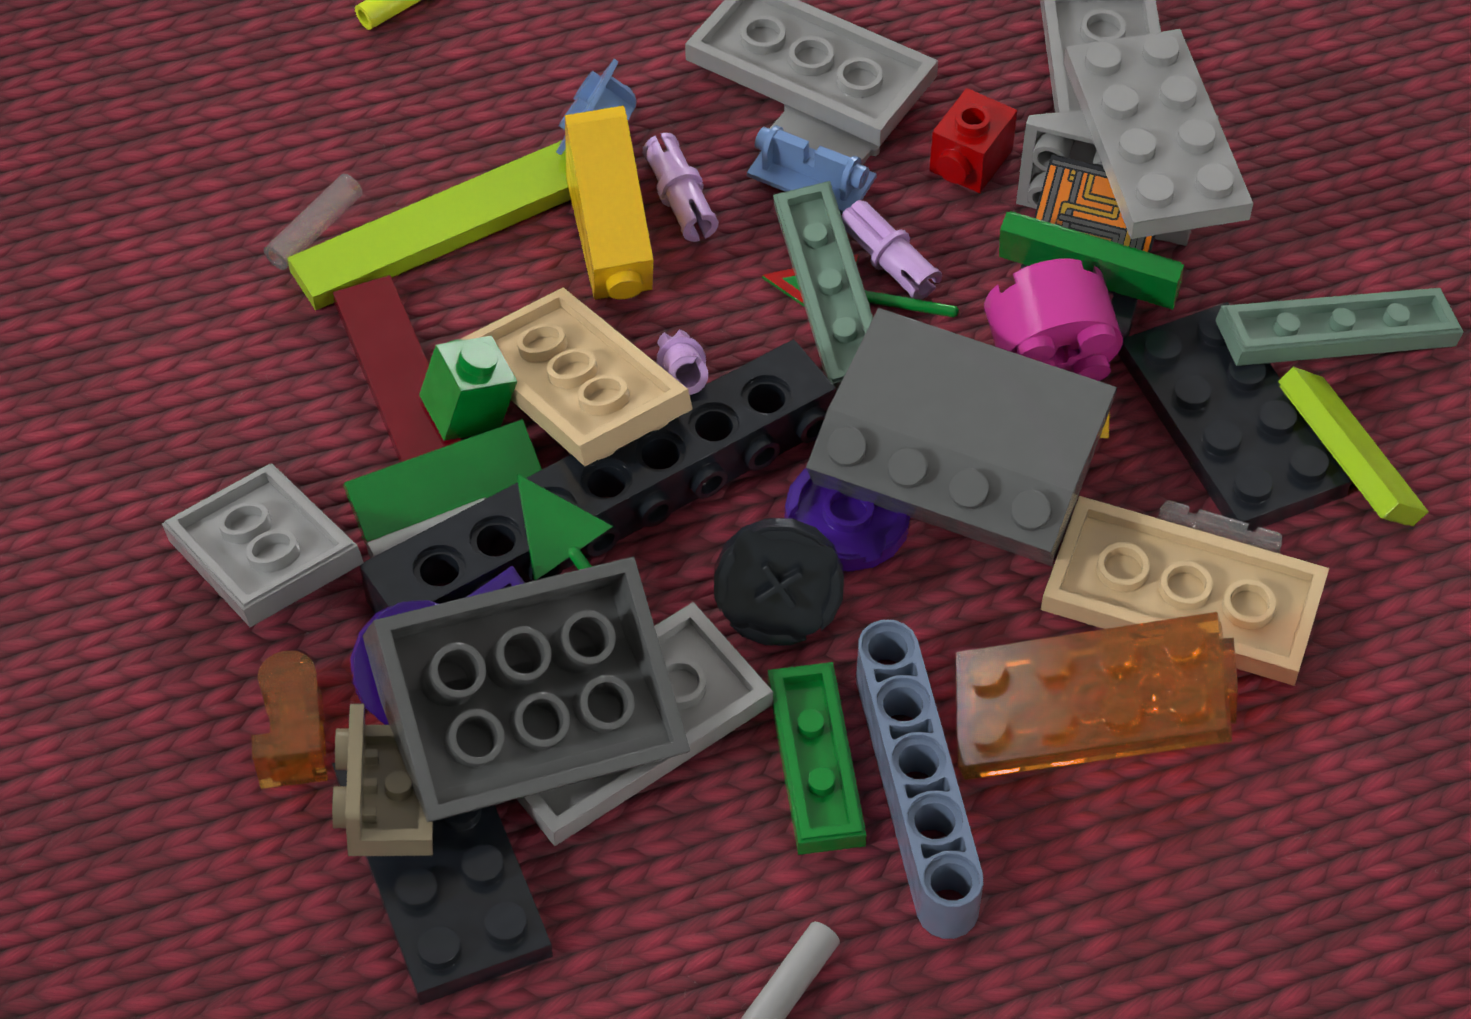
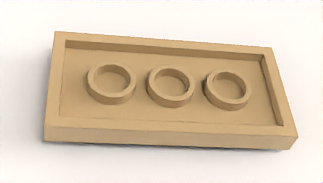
[461,287,693,466]
[1041,496,1329,686]

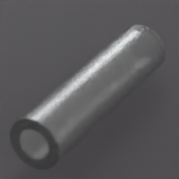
[264,174,363,270]

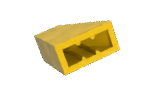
[565,105,653,300]

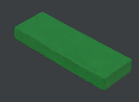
[999,211,1184,310]
[343,419,542,544]
[768,662,866,855]

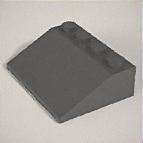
[806,308,1117,567]
[363,557,690,823]

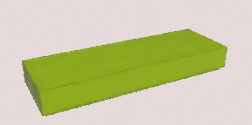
[1278,366,1429,526]

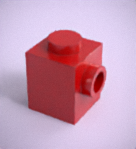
[929,88,1017,193]

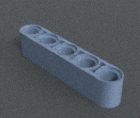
[856,620,983,939]

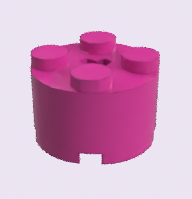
[984,258,1123,381]

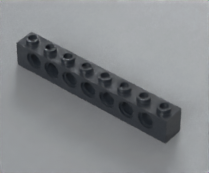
[359,339,836,614]

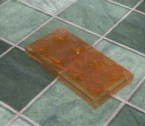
[955,612,1233,780]

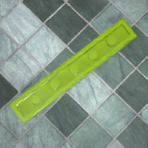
[287,140,571,311]

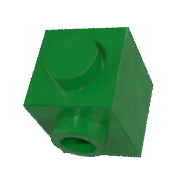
[419,336,517,441]

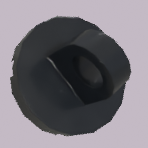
[714,518,844,646]

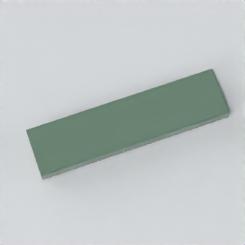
[773,181,873,392]
[1215,288,1463,366]

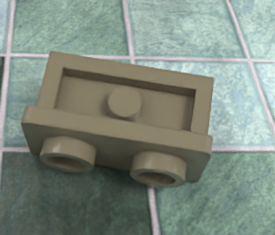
[332,704,433,856]

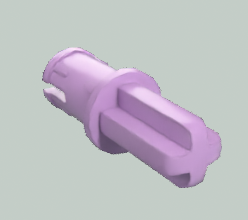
[841,200,942,300]
[657,329,708,395]

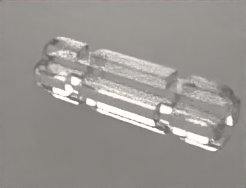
[1158,500,1282,553]

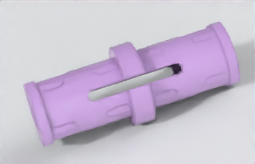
[642,133,719,242]

